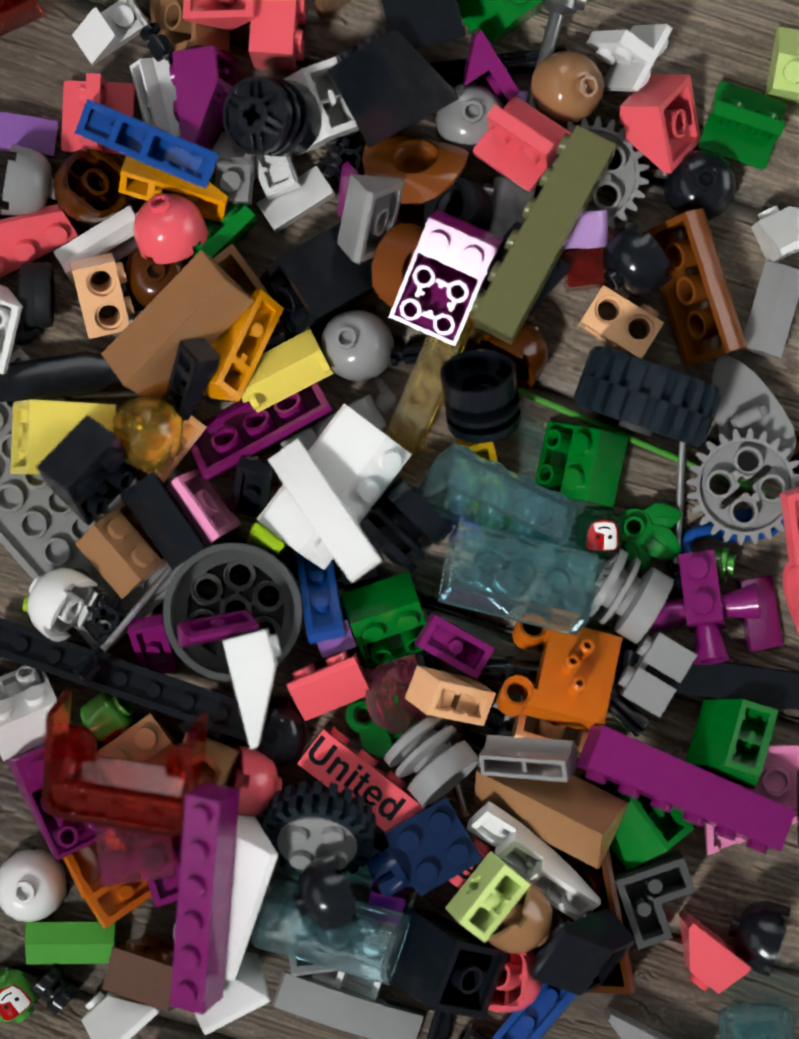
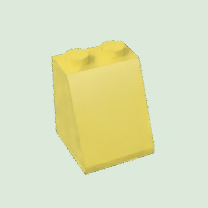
[10,399,120,475]

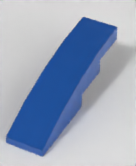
[75,99,220,189]

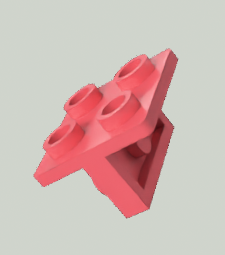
[61,73,135,155]
[473,96,571,192]

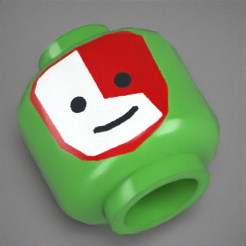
[80,692,134,743]
[0,968,37,1023]

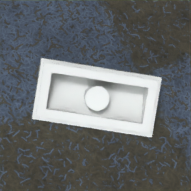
[256,166,335,234]

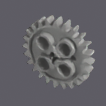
[536,116,649,230]
[686,428,799,545]

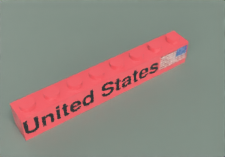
[297,726,492,890]

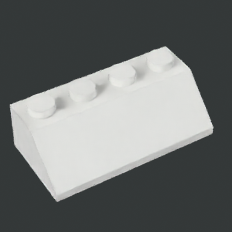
[257,403,412,570]
[173,815,278,981]

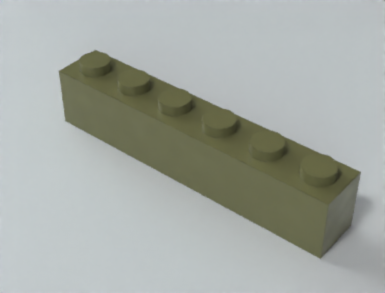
[470,125,616,345]

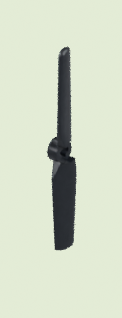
[0,332,290,402]

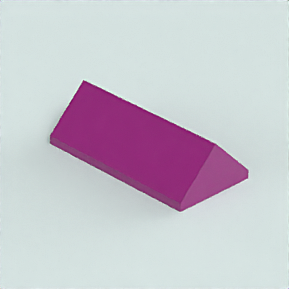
[190,383,334,482]

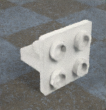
[586,24,672,92]

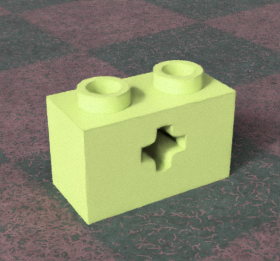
[445,851,531,943]

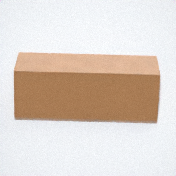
[101,249,254,404]
[473,767,629,869]

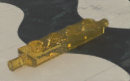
[385,318,474,454]

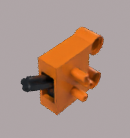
[497,609,649,737]

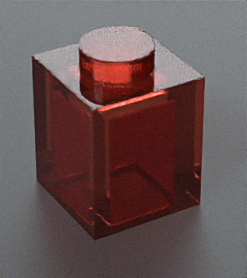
[561,248,604,293]

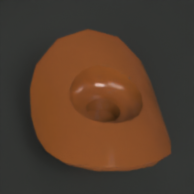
[362,133,469,204]
[371,223,424,308]

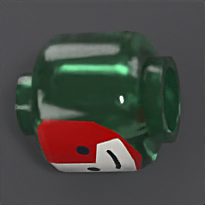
[575,506,622,559]

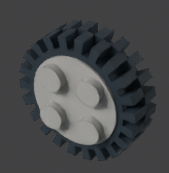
[262,781,376,877]

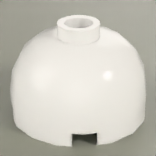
[27,568,98,642]
[0,849,67,922]

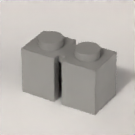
[617,631,697,718]

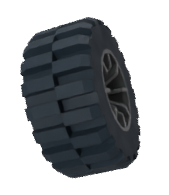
[574,346,722,447]

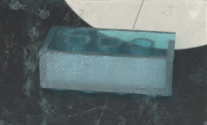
[416,443,578,563]
[250,879,412,985]

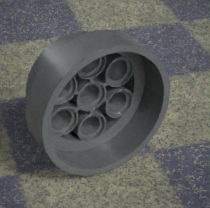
[163,542,304,682]

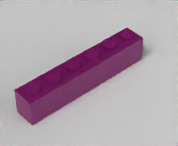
[576,726,796,855]
[170,782,240,1015]

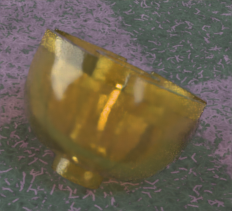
[110,396,183,472]

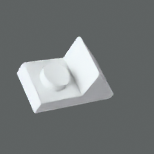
[72,0,150,66]

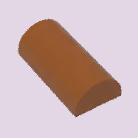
[642,209,747,368]

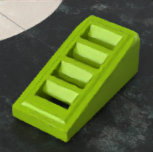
[246,522,288,558]

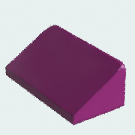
[736,575,783,652]
[177,610,259,648]

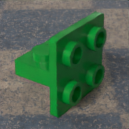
[698,81,787,170]

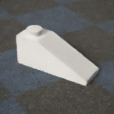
[223,628,282,749]

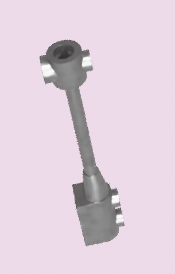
[484,0,587,238]

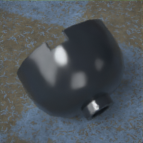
[663,150,736,221]
[603,223,673,297]
[238,695,309,767]
[293,853,360,930]
[727,901,791,976]

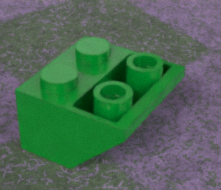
[533,421,628,507]
[341,571,426,669]
[685,699,779,789]
[609,785,694,871]

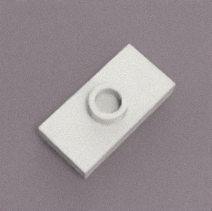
[255,155,301,200]

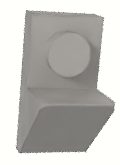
[211,132,256,205]

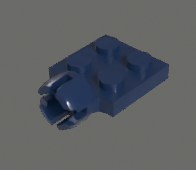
[367,796,483,897]

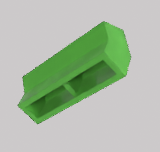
[25,921,118,965]

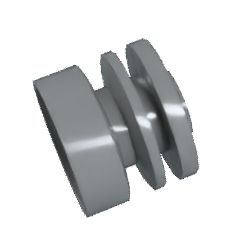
[582,548,674,644]
[384,716,480,808]

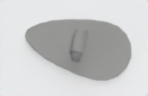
[712,355,796,477]

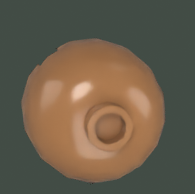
[531,51,604,124]
[488,878,552,954]

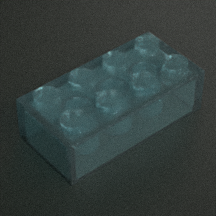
[437,520,599,636]

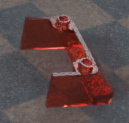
[42,690,208,837]

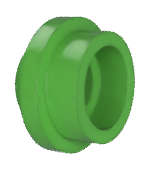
[714,546,736,582]

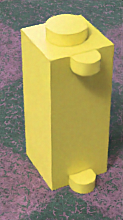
[241,329,334,413]

